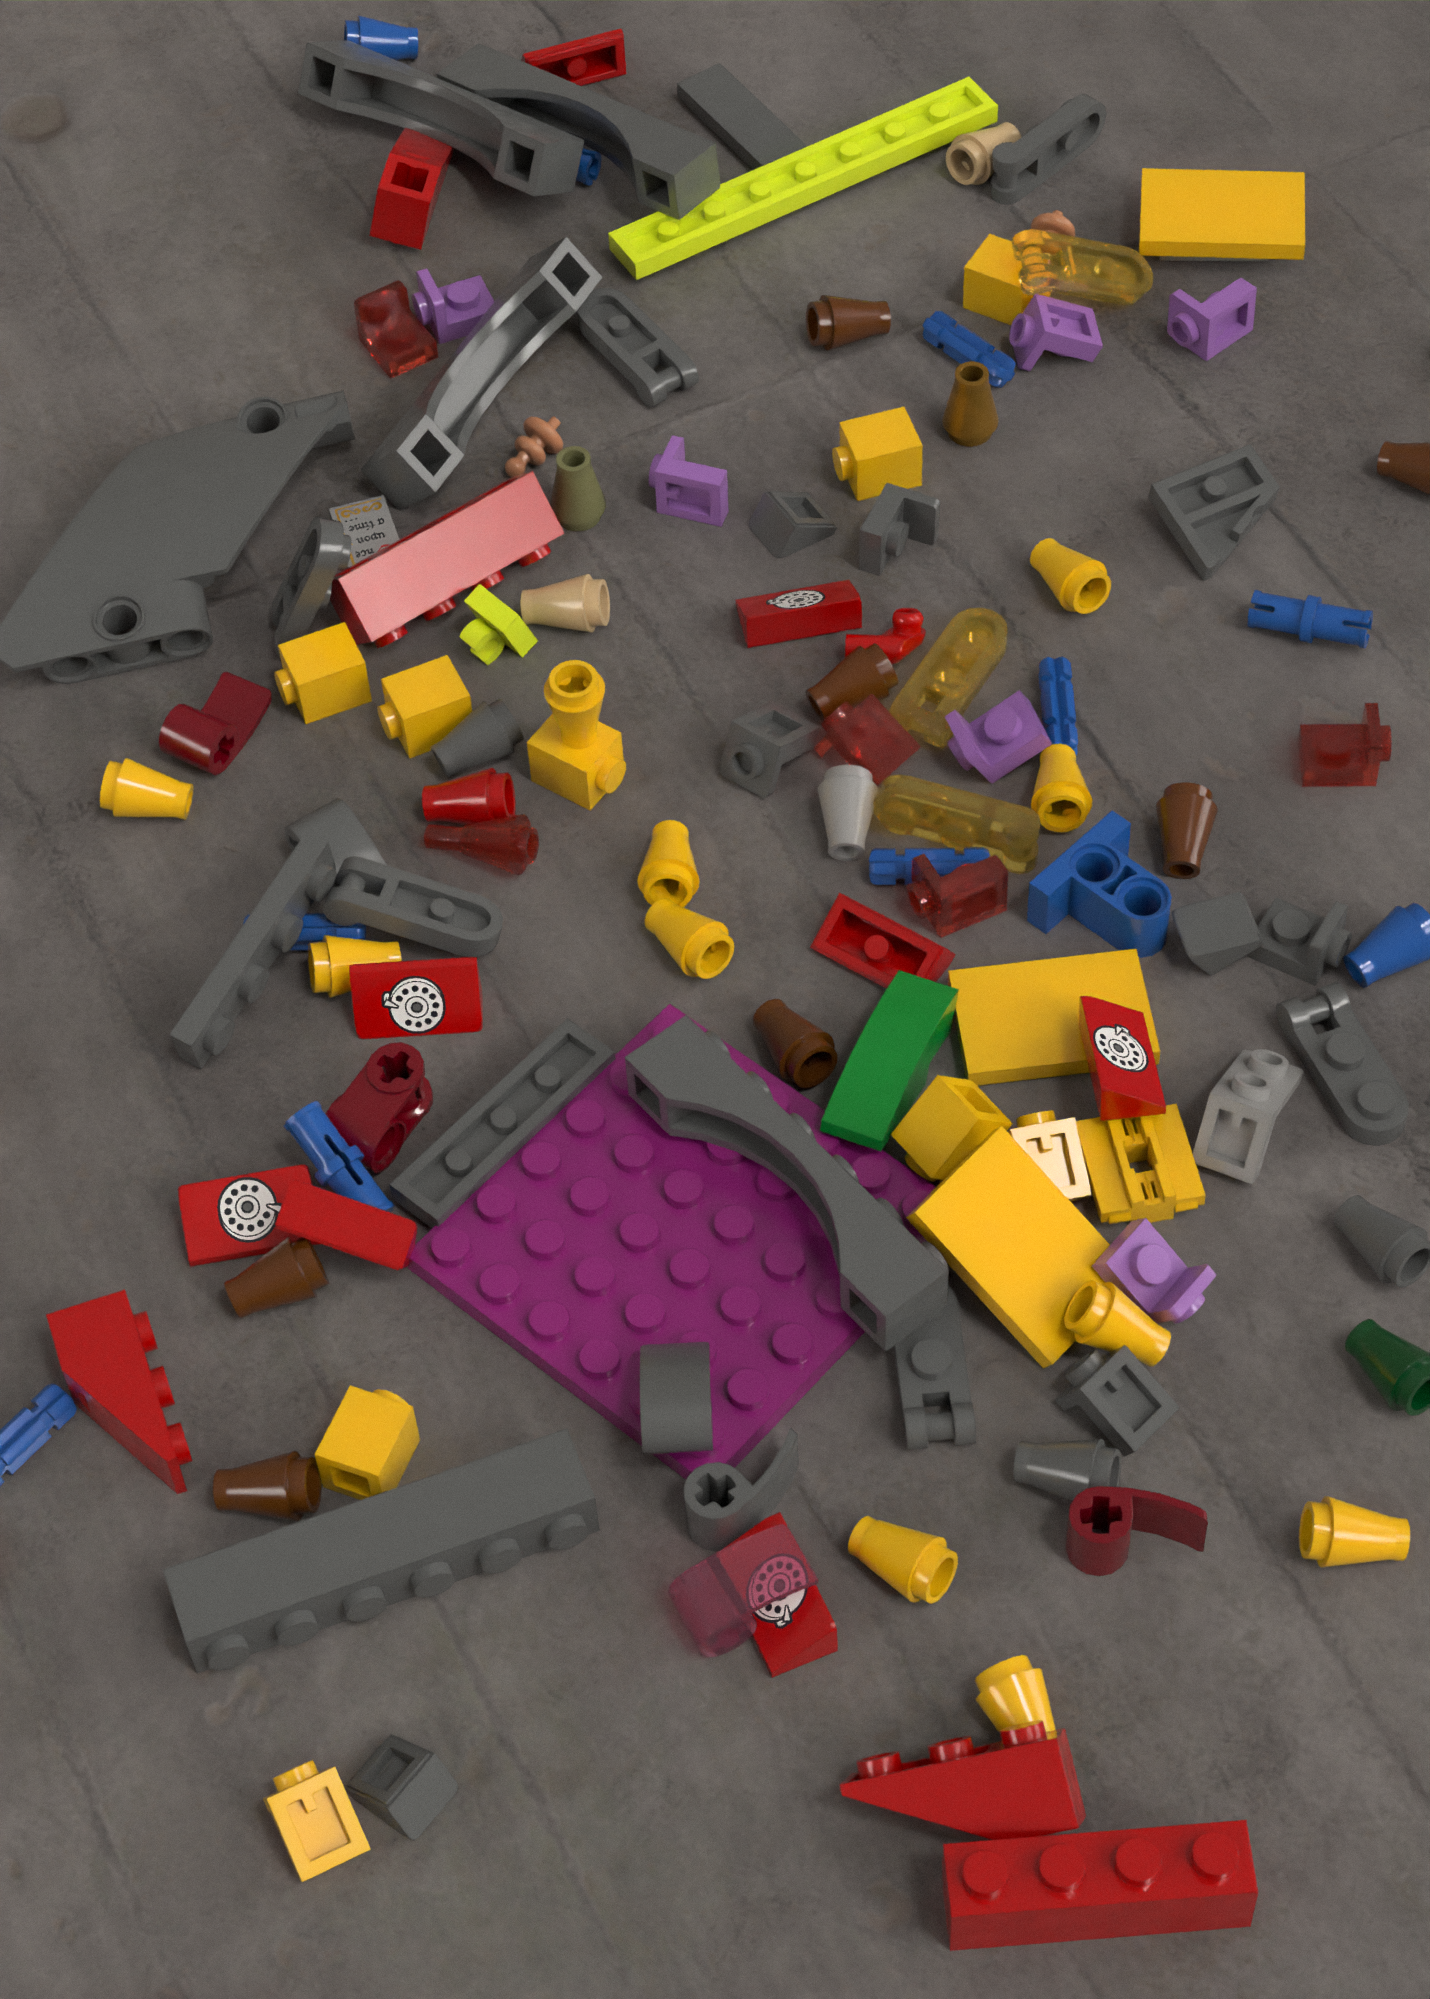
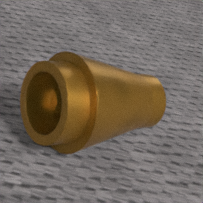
[942,361,998,447]

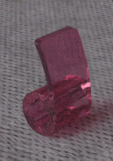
[668,1524,818,1657]

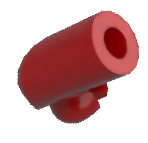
[845,608,926,664]

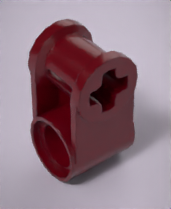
[325,1042,433,1173]

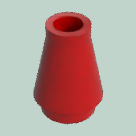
[422,768,516,828]

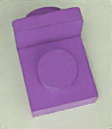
[412,268,495,344]
[1167,277,1257,361]
[1009,293,1103,371]
[649,435,729,527]
[945,690,1052,784]
[1092,1218,1216,1324]

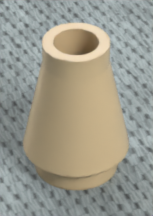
[946,122,1021,185]
[520,574,610,633]

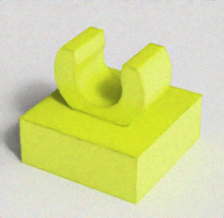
[459,584,538,666]

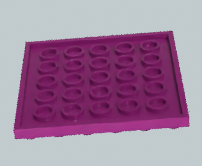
[407,1004,936,1480]

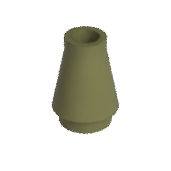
[550,446,606,531]

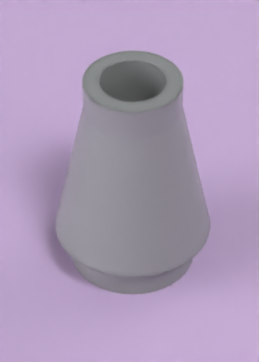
[817,765,879,861]

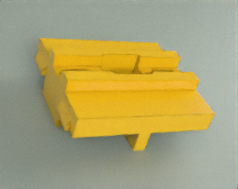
[1076,1103,1206,1224]

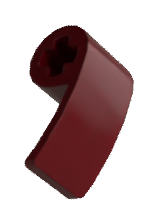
[159,672,272,775]
[1066,1486,1208,1576]

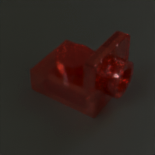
[354,280,438,379]
[814,694,921,787]
[1298,703,1392,787]
[906,854,1008,938]

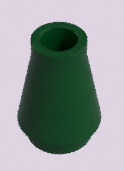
[1345,1319,1430,1416]

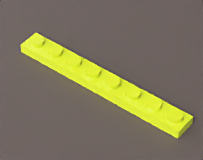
[608,77,998,280]

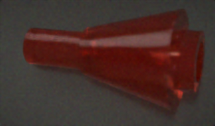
[424,814,539,875]

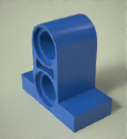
[1027,811,1172,958]

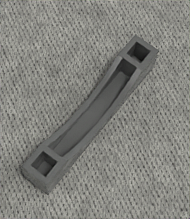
[298,40,585,196]
[437,43,720,220]
[361,237,603,511]
[625,1015,949,1352]

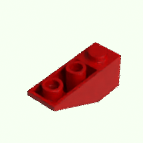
[369,128,454,250]
[46,1289,193,1494]
[839,1720,1086,1840]

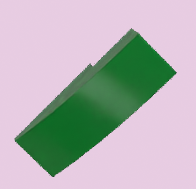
[820,970,959,1152]

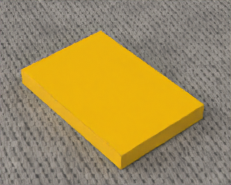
[1139,168,1305,260]
[948,949,1160,1086]
[906,1126,1110,1369]

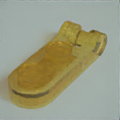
[1011,229,1153,305]
[887,608,1008,749]
[873,774,1040,874]

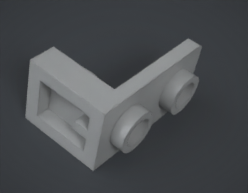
[1193,1049,1304,1184]

